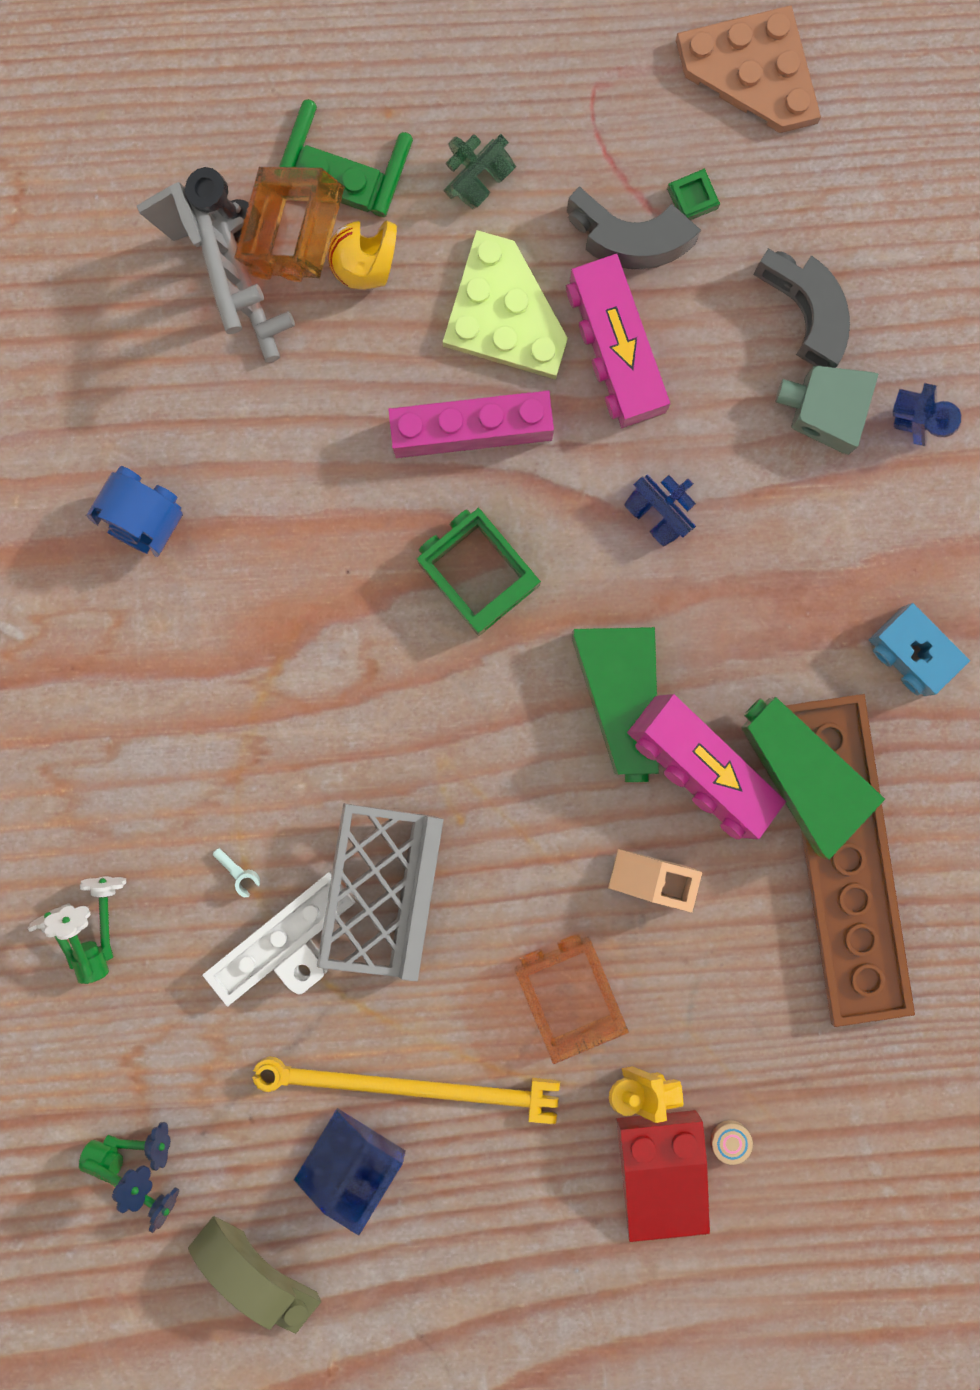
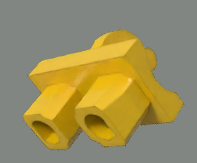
[609,1066,684,1123]

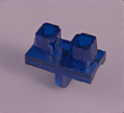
[893,383,962,446]
[624,474,696,547]

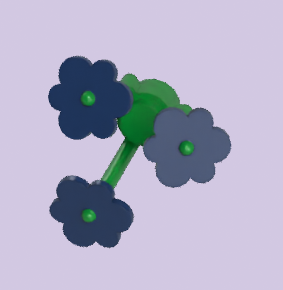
[79,1122,179,1233]

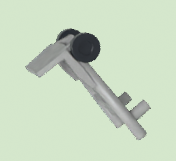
[137,167,295,363]

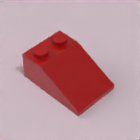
[616,1110,710,1242]

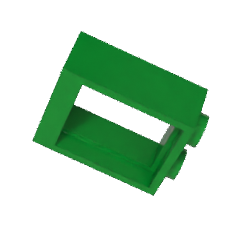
[416,507,541,636]

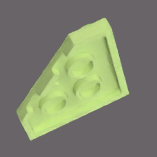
[443,230,568,380]

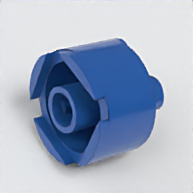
[86,466,183,557]

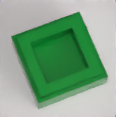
[667,168,720,221]

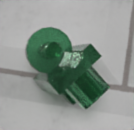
[443,134,516,209]

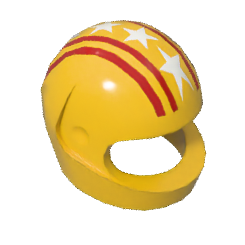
[327,220,397,290]

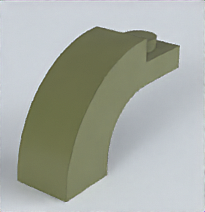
[188,1216,321,1334]

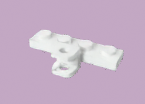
[202,871,355,1007]

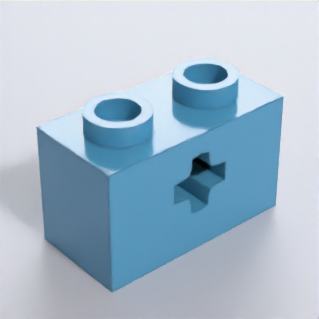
[869,603,970,697]

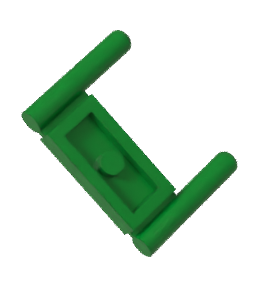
[275,99,413,217]

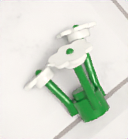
[28,876,126,984]

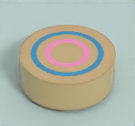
[710,1120,753,1165]

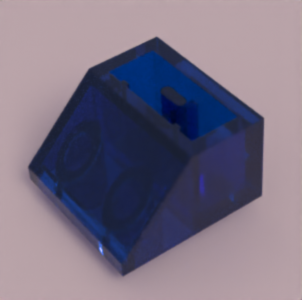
[294,1108,406,1236]

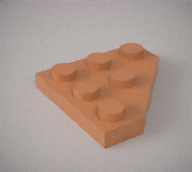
[676,5,821,133]

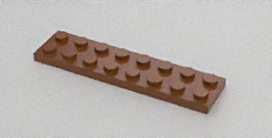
[785,694,915,1027]

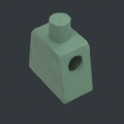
[775,366,879,455]

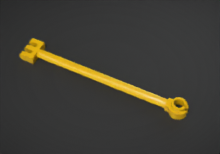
[252,1056,560,1124]

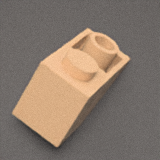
[608,849,702,912]

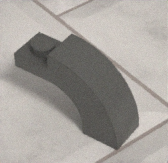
[567,186,701,269]
[753,248,850,368]

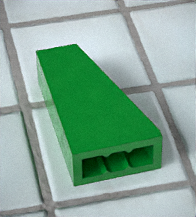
[572,627,659,782]
[741,697,885,860]

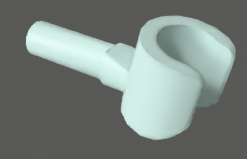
[212,848,260,897]

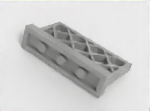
[317,803,444,981]

